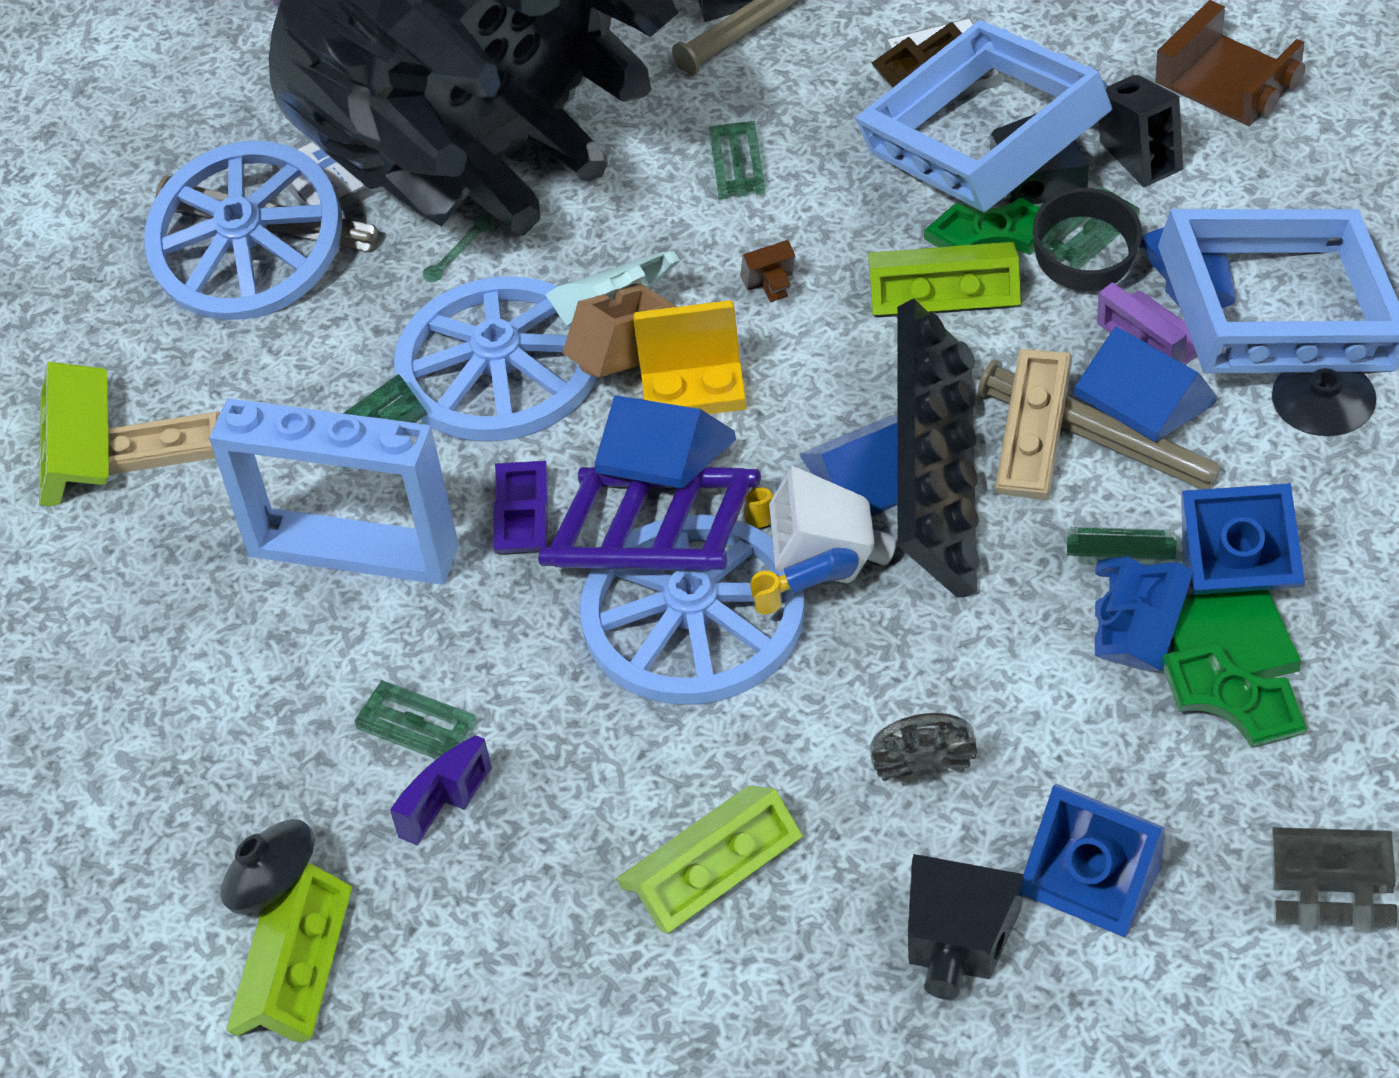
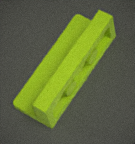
[868,242,1021,315]
[39,361,109,506]
[616,785,803,933]
[226,862,353,1043]

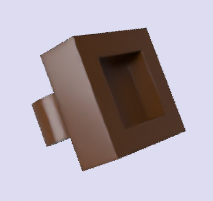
[740,240,796,303]

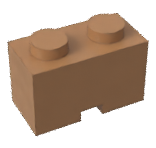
[562,284,677,378]

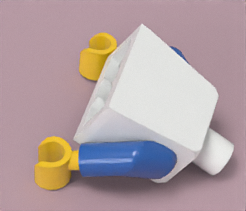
[744,466,896,614]

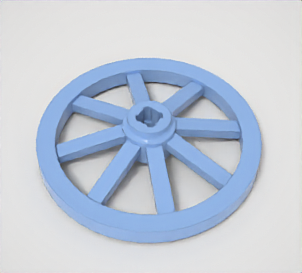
[144,141,342,320]
[394,276,598,441]
[580,515,805,704]

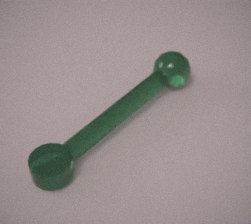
[423,215,492,283]

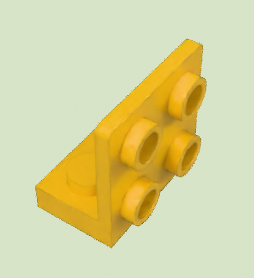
[633,300,747,414]

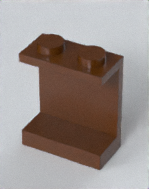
[1155,0,1306,127]

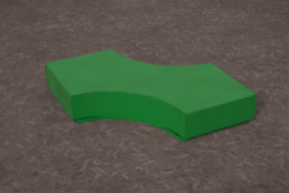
[924,198,1060,255]
[1161,641,1307,748]

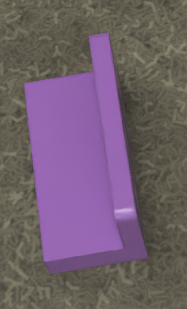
[1097,282,1197,365]

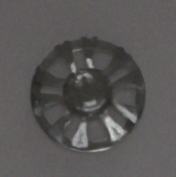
[869,713,977,786]

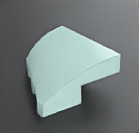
[545,251,680,326]

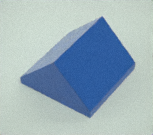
[1073,326,1217,442]
[594,395,736,488]
[800,415,897,516]
[1181,483,1305,595]
[1023,784,1165,938]

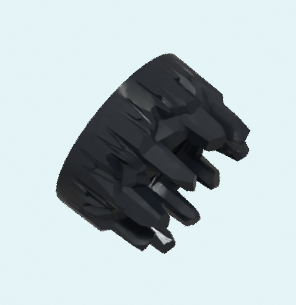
[269,0,679,236]

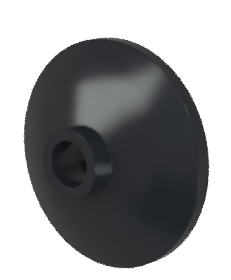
[1272,368,1376,436]
[220,819,315,914]

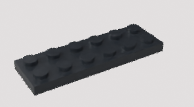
[897,298,980,598]

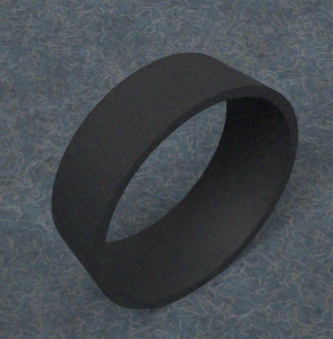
[1033,188,1142,291]

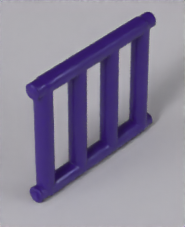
[538,467,761,571]

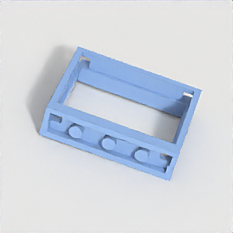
[855,20,1112,213]
[1158,209,1399,373]
[209,398,459,585]

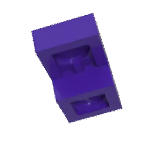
[493,460,548,554]
[390,735,492,846]

